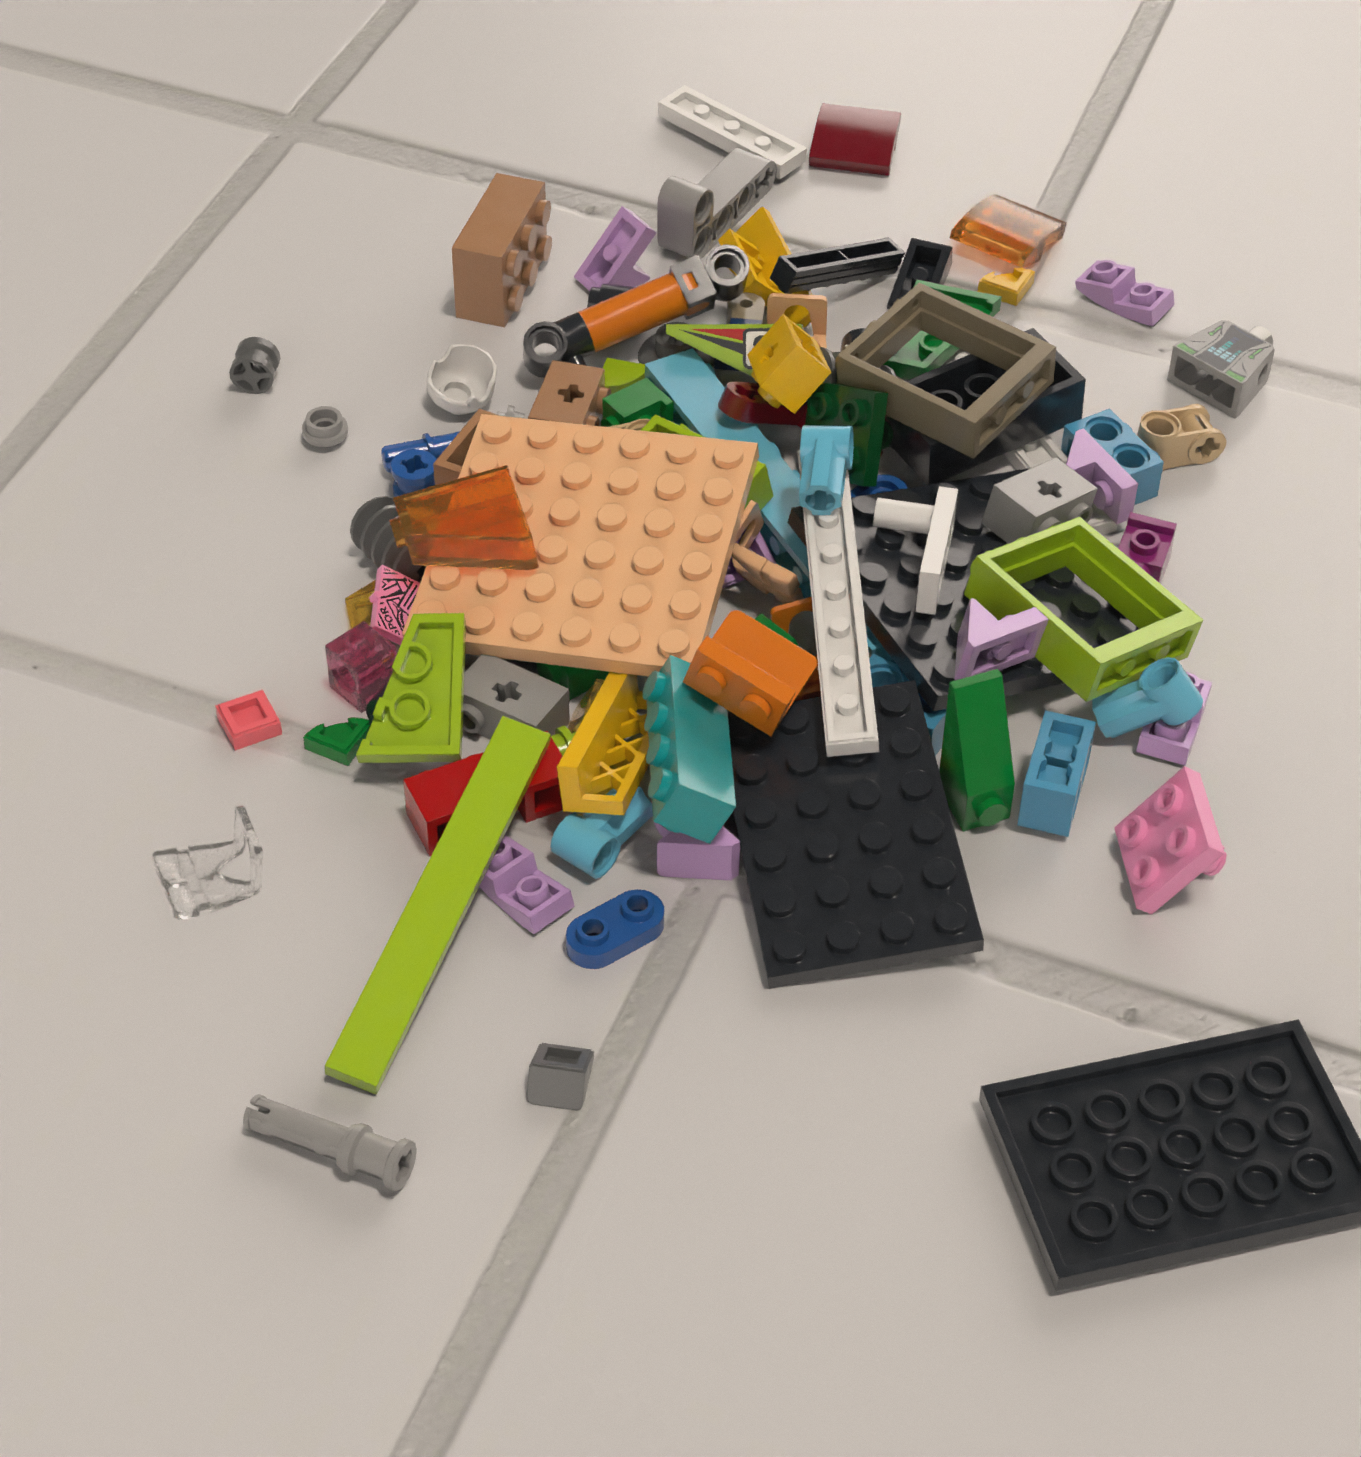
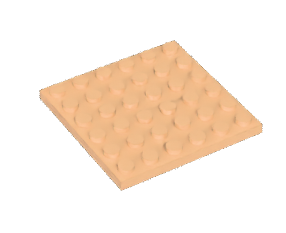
[402,414,759,677]

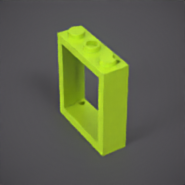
[964,517,1203,702]

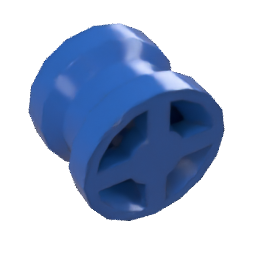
[391,449,436,507]

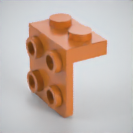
[683,610,818,736]

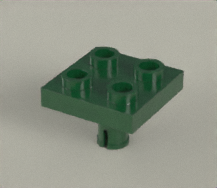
[805,381,893,487]

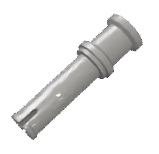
[243,1094,417,1191]

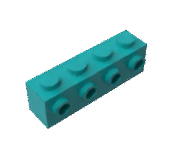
[643,655,736,844]

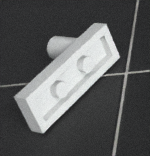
[873,487,958,615]

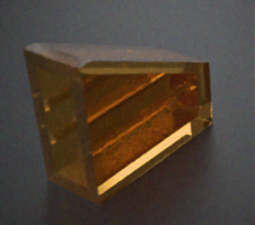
[389,465,539,570]

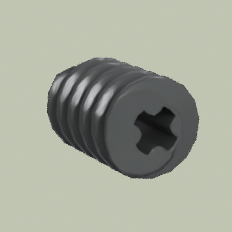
[350,496,436,583]

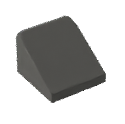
[527,1043,594,1110]

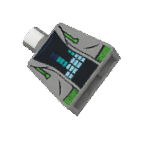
[1167,320,1275,418]

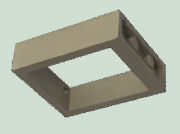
[835,283,1056,459]

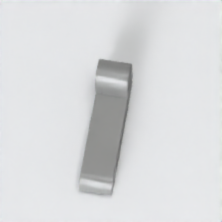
[657,148,777,259]

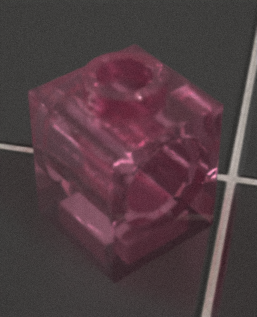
[325,621,397,713]

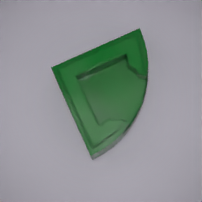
[303,717,370,766]

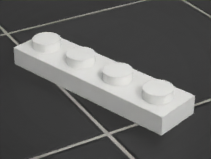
[658,85,807,179]

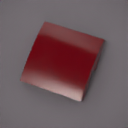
[809,103,901,176]

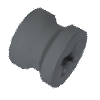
[229,337,281,394]

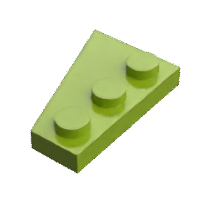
[356,613,466,763]

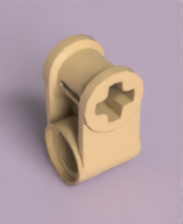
[1137,404,1226,471]

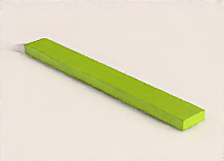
[325,716,551,1095]

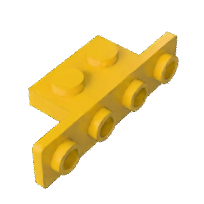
[718,207,813,328]

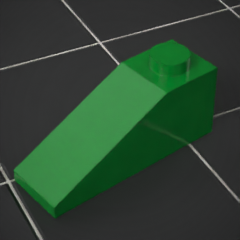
[939,669,1015,832]

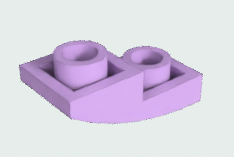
[1075,260,1174,326]
[1136,672,1212,766]
[479,835,575,934]

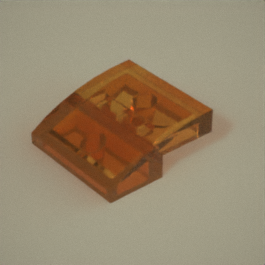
[949,194,1067,268]

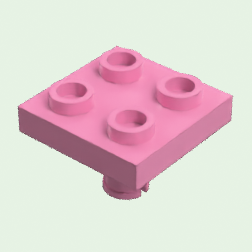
[1114,766,1227,914]

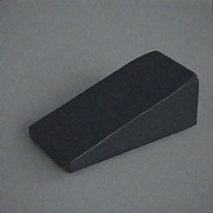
[887,238,953,309]

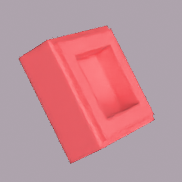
[215,689,282,751]

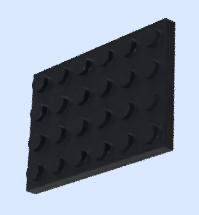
[727,680,984,989]
[979,1019,1361,1291]

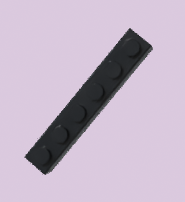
[770,237,906,294]

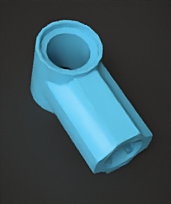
[799,425,854,515]
[1092,657,1203,738]
[550,786,653,879]

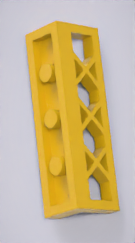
[557,672,649,815]

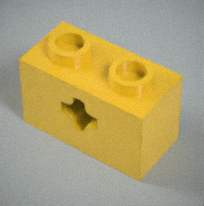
[747,314,831,414]

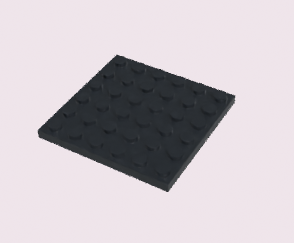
[787,469,1139,711]

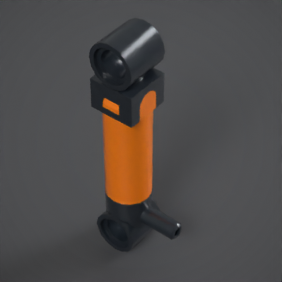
[523,244,750,378]

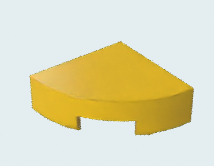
[977,268,1035,306]

